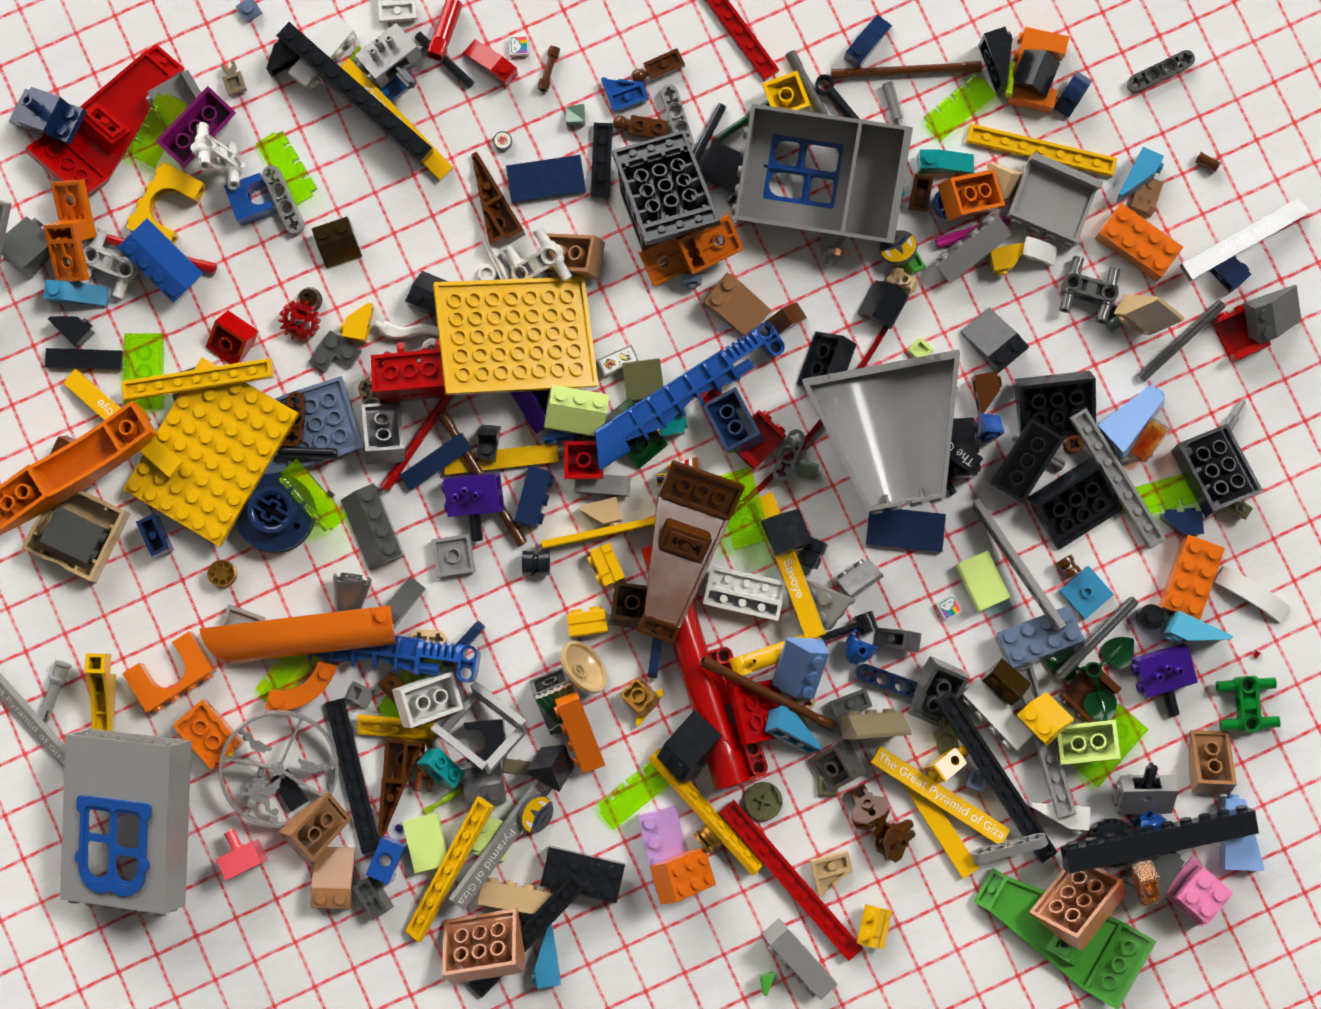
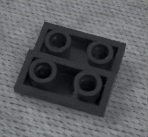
[700,141,743,191]
[761,509,813,556]

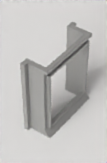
[431,681,527,775]

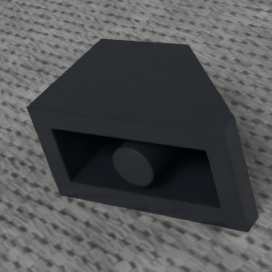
[266,40,299,77]
[48,316,95,349]

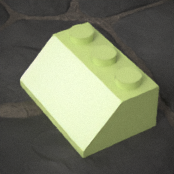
[544,385,609,437]
[1058,720,1121,765]

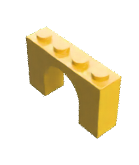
[126,162,207,245]

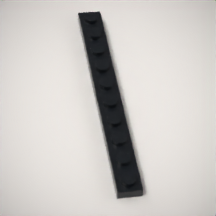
[934,691,1058,864]

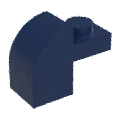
[1054,71,1092,118]

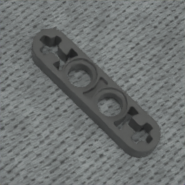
[1126,50,1195,93]

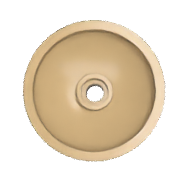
[561,641,607,694]

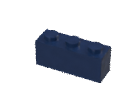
[514,466,554,529]

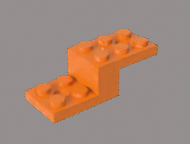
[43,179,97,281]
[638,214,744,287]

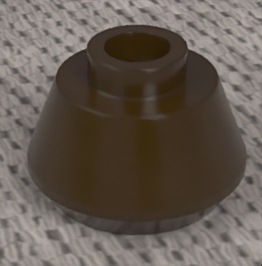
[297,287,323,312]

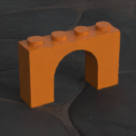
[1006,26,1070,113]
[122,631,217,714]

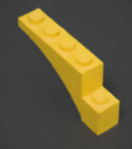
[85,653,116,731]

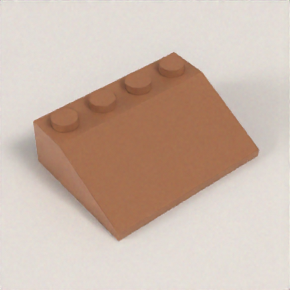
[1029,868,1127,951]
[442,908,525,984]

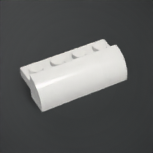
[703,564,786,621]

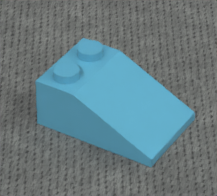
[1161,611,1233,643]

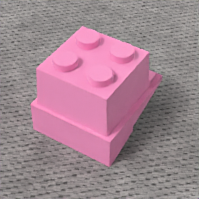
[1165,857,1233,927]

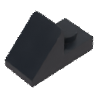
[476,424,501,463]

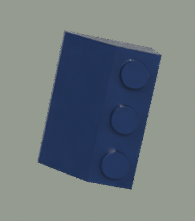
[702,387,765,453]

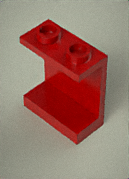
[1212,303,1271,363]

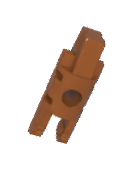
[415,741,433,792]

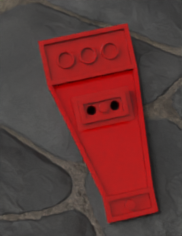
[25,44,184,196]

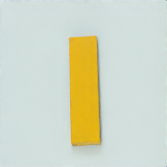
[357,714,436,740]

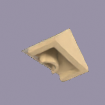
[987,164,1023,200]

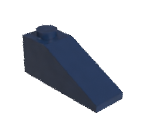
[844,15,892,68]

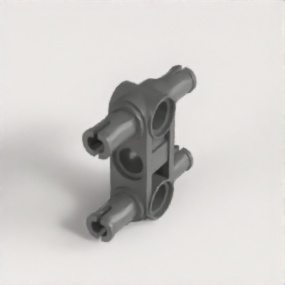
[1059,256,1120,324]

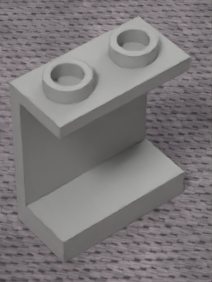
[146,70,201,126]

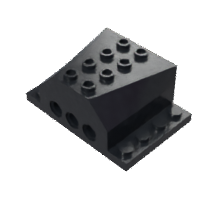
[612,130,720,252]

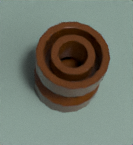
[1055,554,1082,580]

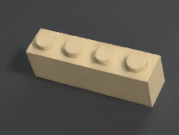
[477,877,556,914]

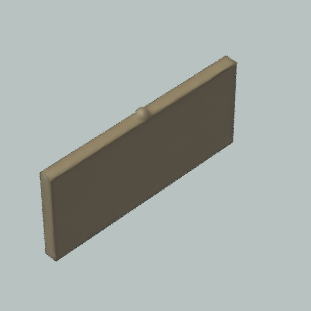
[503,758,531,775]

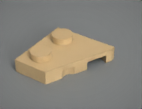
[810,850,853,898]

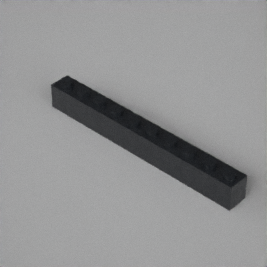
[276,22,434,166]
[1060,805,1259,874]

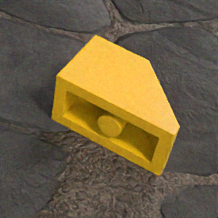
[987,242,1025,276]
[340,302,375,343]

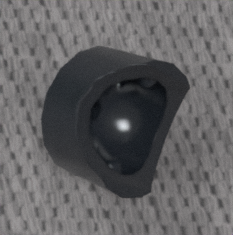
[1135,604,1165,630]

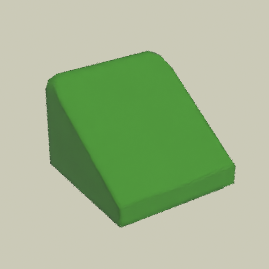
[899,252,926,276]
[759,972,775,996]

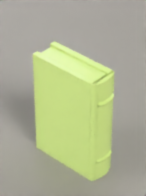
[955,550,1011,613]
[402,812,448,873]

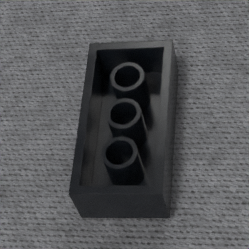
[989,417,1065,504]
[540,845,626,903]

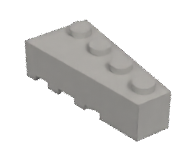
[936,212,1011,283]
[762,918,838,1000]

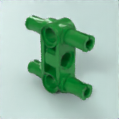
[1215,676,1281,733]

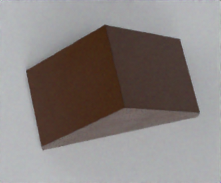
[765,302,807,335]

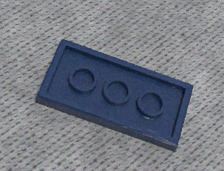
[506,154,586,204]
[866,508,946,552]

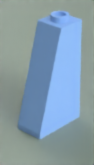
[1098,384,1165,459]
[1220,794,1264,871]

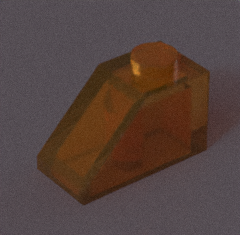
[1130,418,1171,462]
[1132,859,1161,907]

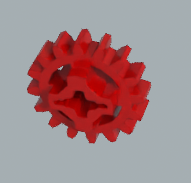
[278,299,321,342]

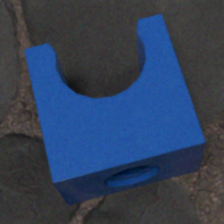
[224,173,276,226]
[366,836,408,884]

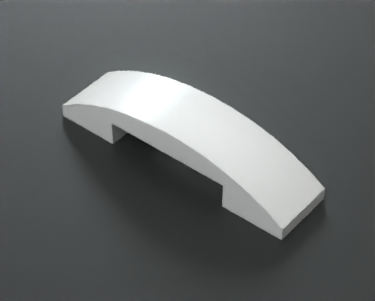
[1214,566,1290,623]

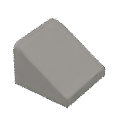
[346,681,375,708]

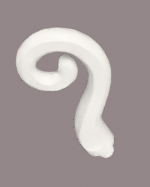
[374,320,439,350]

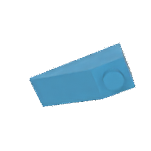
[1117,147,1165,203]
[44,280,109,306]
[765,706,822,754]
[531,924,561,989]

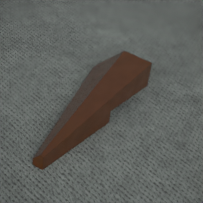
[471,151,526,247]
[378,737,423,836]

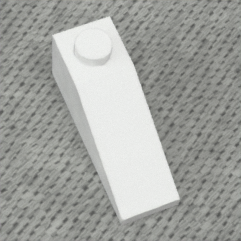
[1028,802,1090,834]

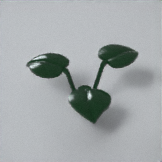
[1045,637,1134,721]

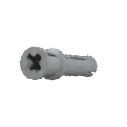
[38,660,72,720]

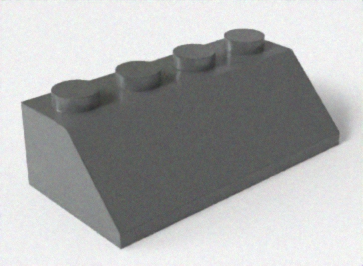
[341,483,405,571]

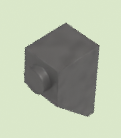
[875,628,922,653]

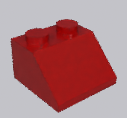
[206,310,259,364]
[564,441,604,480]

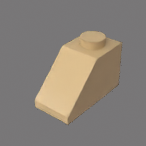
[579,497,622,527]

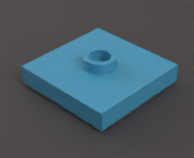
[1059,565,1114,620]

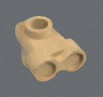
[885,266,919,294]

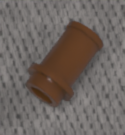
[1195,151,1221,172]

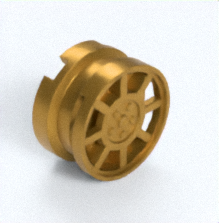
[207,560,237,588]
[694,824,723,854]

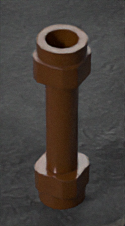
[537,45,560,92]

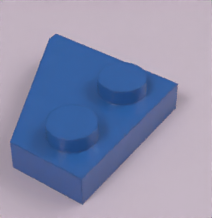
[601,77,649,113]

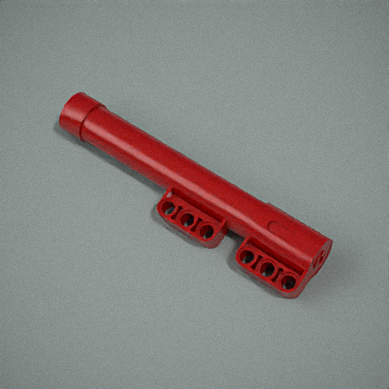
[641,539,768,790]

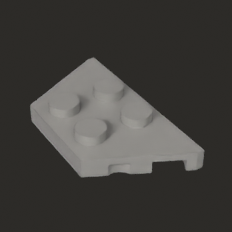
[795,579,855,630]

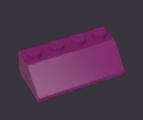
[156,86,236,168]

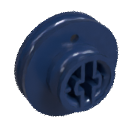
[235,473,316,553]

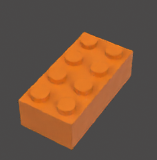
[1095,203,1183,282]
[1159,535,1225,620]

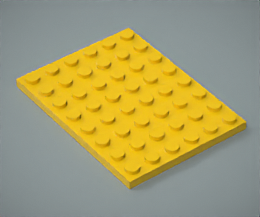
[433,277,598,396]
[123,357,299,547]

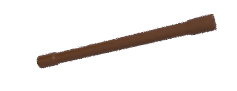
[831,61,982,80]
[438,411,527,547]
[700,656,837,732]

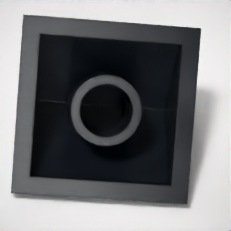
[1013,49,1060,98]
[857,280,909,330]
[525,744,574,792]

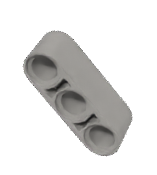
[574,474,631,497]

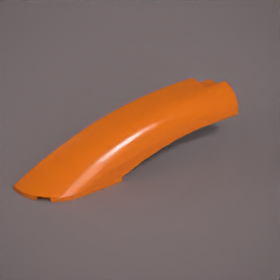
[0,401,157,535]
[199,605,396,663]

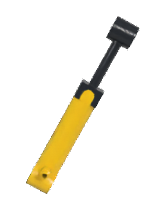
[729,611,879,675]

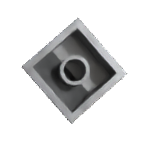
[836,559,884,598]
[808,739,866,792]
[462,763,507,809]

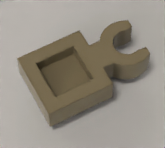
[221,60,247,97]

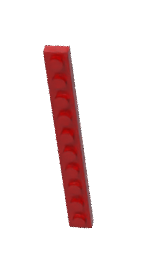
[719,799,863,961]

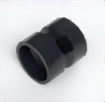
[797,537,828,570]
[522,551,550,576]

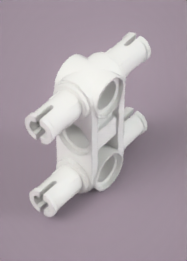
[191,122,245,190]
[80,227,139,299]
[502,227,572,282]

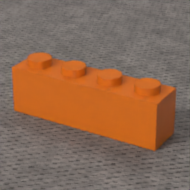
[554,691,605,774]

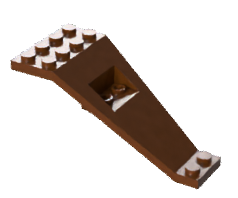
[637,460,745,644]

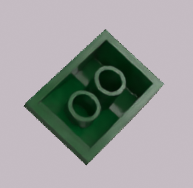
[604,397,668,469]

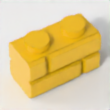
[587,542,625,587]
[567,606,608,638]
[857,904,893,949]

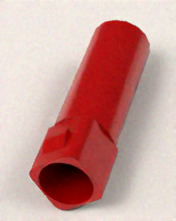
[427,0,463,62]

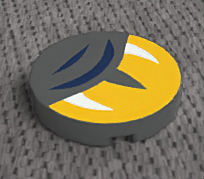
[879,230,918,266]
[518,794,553,833]

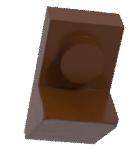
[908,173,934,212]

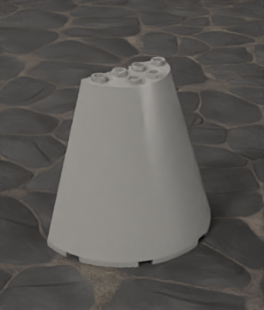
[802,349,960,514]

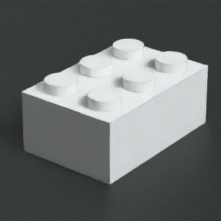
[392,671,464,728]

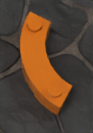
[265,660,338,710]

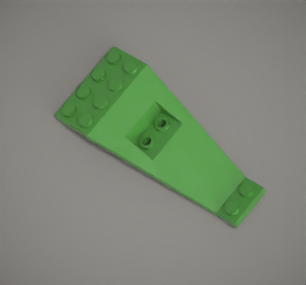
[973,868,1157,1009]

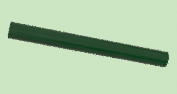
[715,100,770,143]

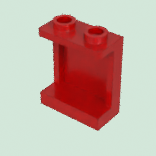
[735,410,786,470]

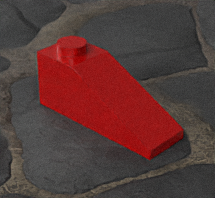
[463,39,518,88]

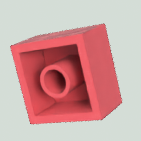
[216,828,268,881]

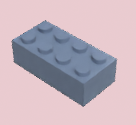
[995,605,1085,670]

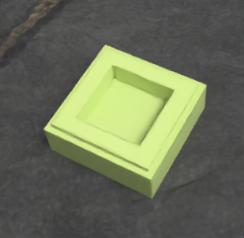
[907,337,934,358]

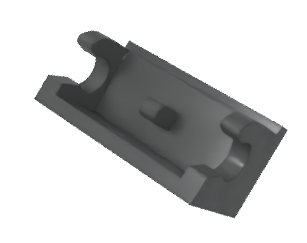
[352,877,394,921]

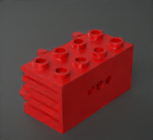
[371,339,456,403]

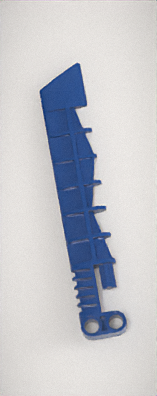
[595,322,785,470]
[288,635,481,683]

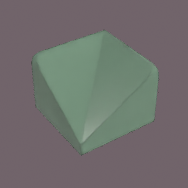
[566,104,585,126]

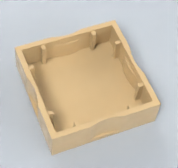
[21,490,131,583]

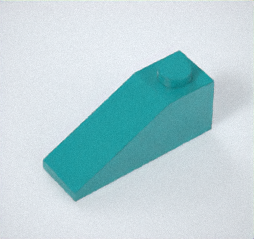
[917,149,974,174]

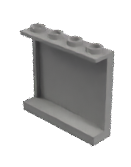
[1006,152,1103,248]

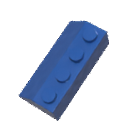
[117,218,203,303]

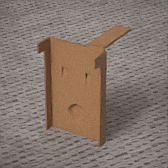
[1129,179,1164,217]

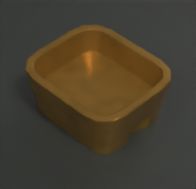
[622,679,660,717]

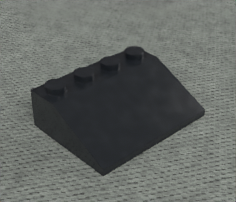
[1015,371,1096,436]
[1171,424,1263,518]
[1027,458,1123,550]

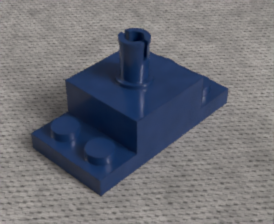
[9,87,87,145]

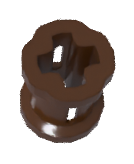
[1062,435,1083,454]

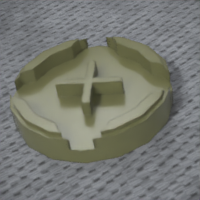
[744,781,783,821]

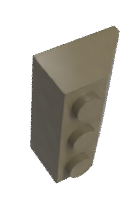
[840,708,912,739]

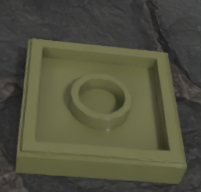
[622,358,663,400]

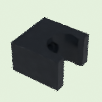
[464,719,508,762]

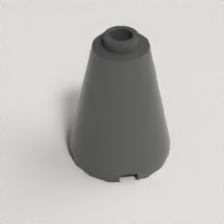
[333,573,372,612]

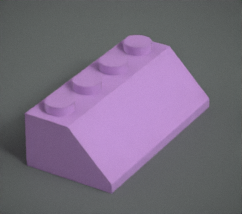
[638,806,687,893]

